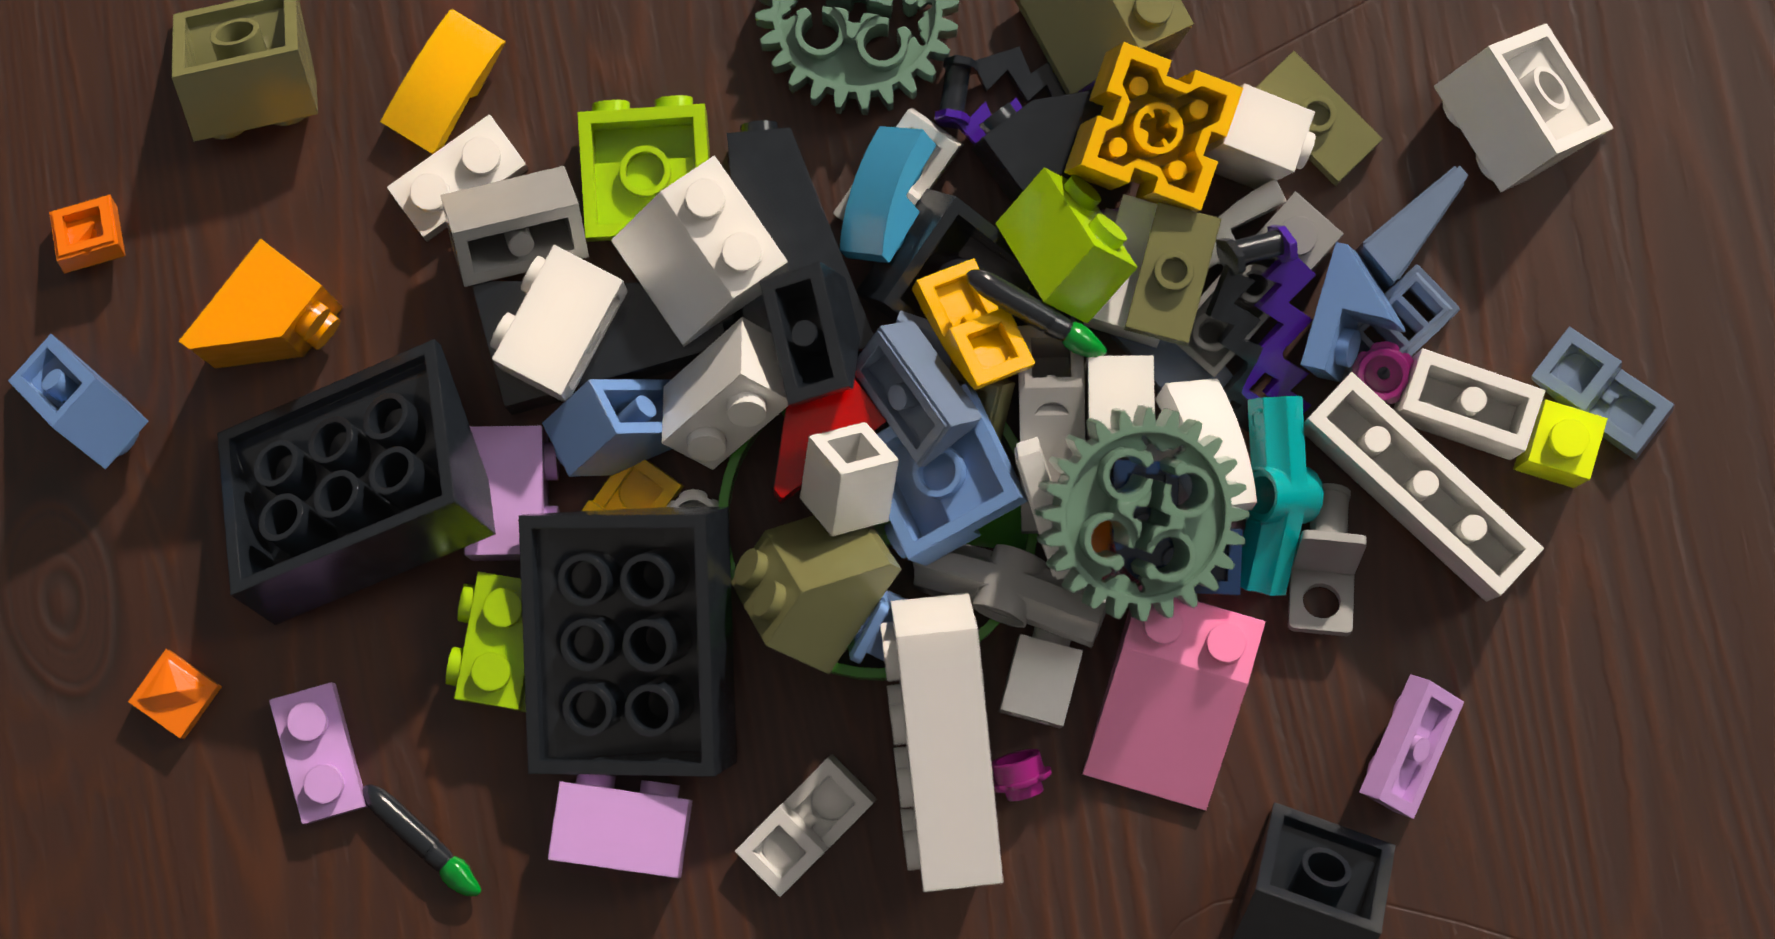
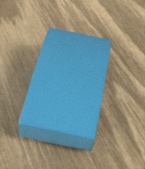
[839,126,937,263]

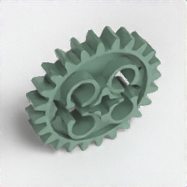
[755,0,959,115]
[1034,405,1249,622]

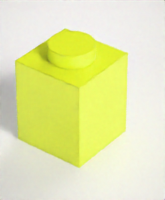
[1513,399,1608,488]

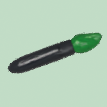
[966,269,1107,357]
[362,784,481,896]

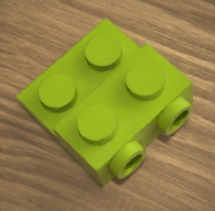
[577,95,710,242]
[446,571,526,712]

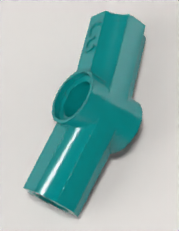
[1240,396,1324,596]

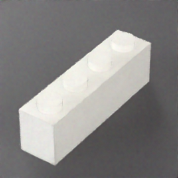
[1304,372,1544,602]

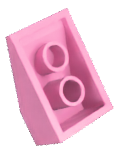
[1082,585,1266,811]

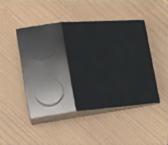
[856,189,1083,407]

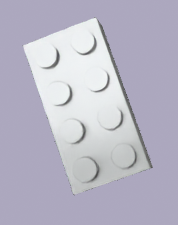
[880,592,1003,892]

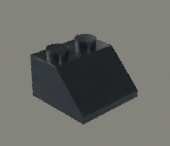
[1232,802,1396,939]

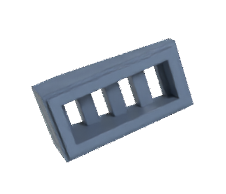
[1355,166,1468,292]
[1342,265,1460,381]

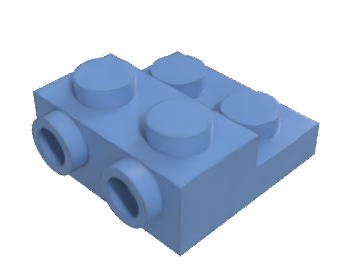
[877,383,1029,566]

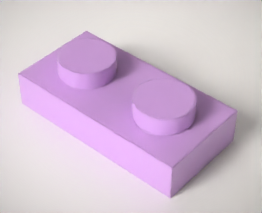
[1359,674,1464,819]
[269,682,368,825]

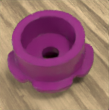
[1352,341,1414,404]
[991,749,1052,801]

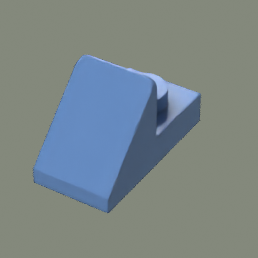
[1300,242,1405,383]

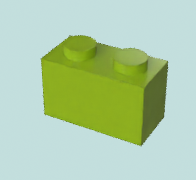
[995,167,1138,324]

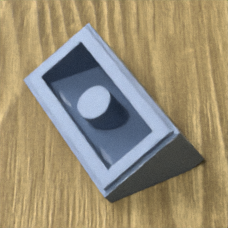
[855,321,982,467]

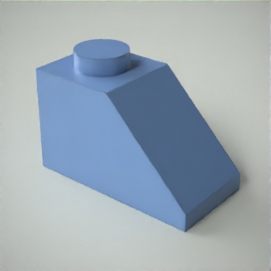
[8,334,149,469]
[542,379,672,477]

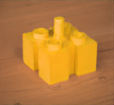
[1064,42,1243,212]

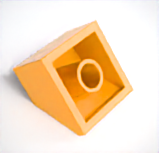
[179,239,343,369]

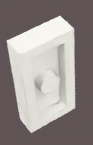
[387,114,528,242]

